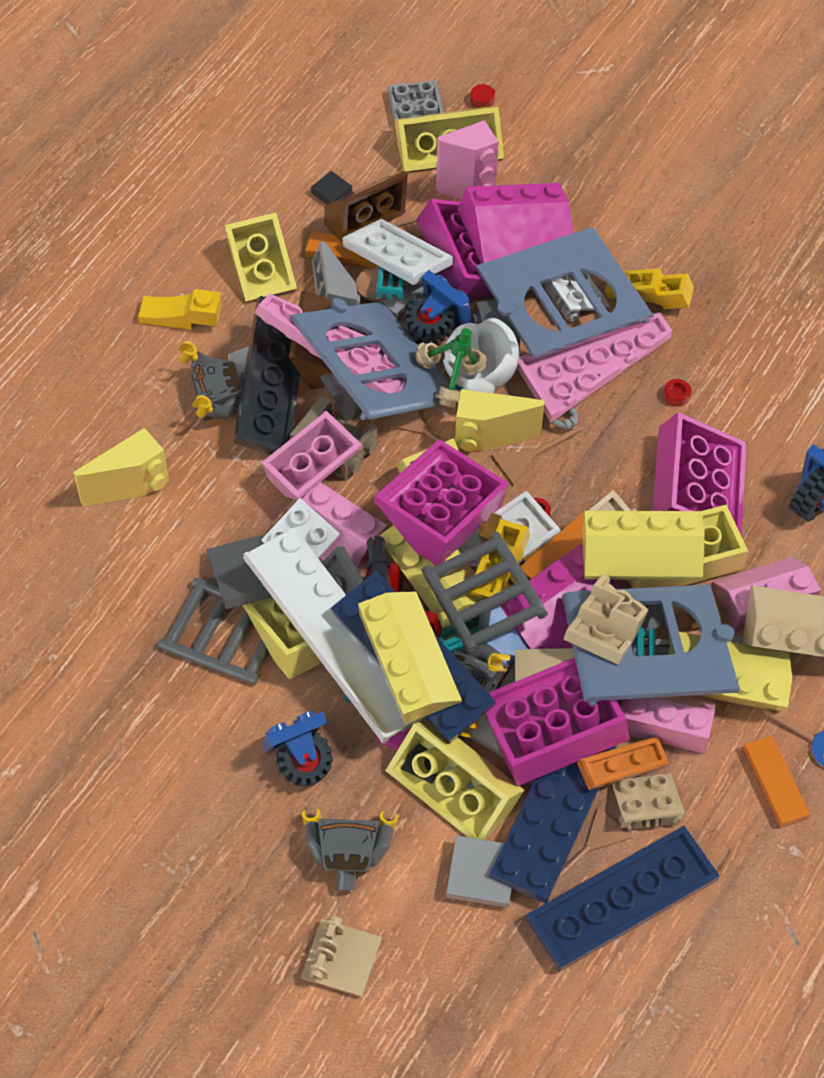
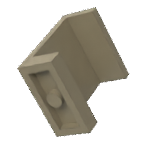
[290,396,379,481]

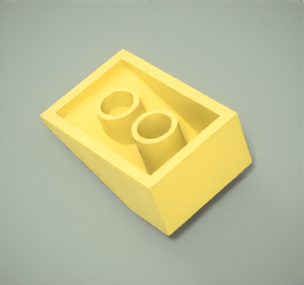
[225,213,297,302]
[455,389,545,452]
[73,428,169,506]
[243,597,322,679]

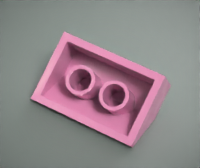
[436,120,499,199]
[262,411,363,500]
[302,482,387,573]
[712,557,821,632]
[621,695,716,754]

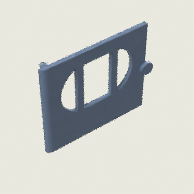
[476,228,654,359]
[290,298,449,420]
[562,585,740,706]

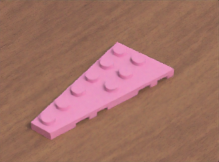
[254,294,405,393]
[516,312,672,422]

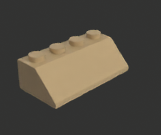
[742,585,824,657]

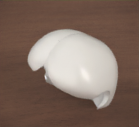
[443,318,519,393]

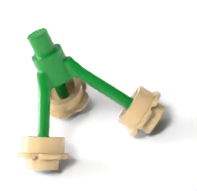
[416,328,487,408]

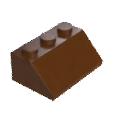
[324,171,408,242]
[289,291,352,389]

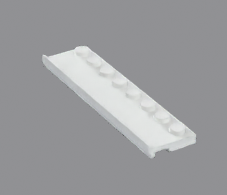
[243,528,426,743]

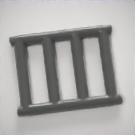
[421,532,548,653]
[158,577,269,685]

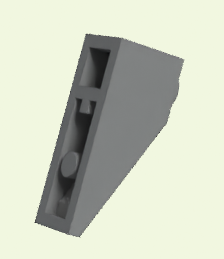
[311,241,360,306]

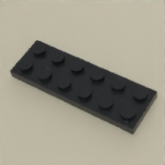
[233,295,301,455]

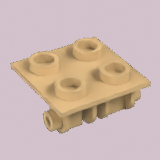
[612,773,685,830]
[301,916,382,997]

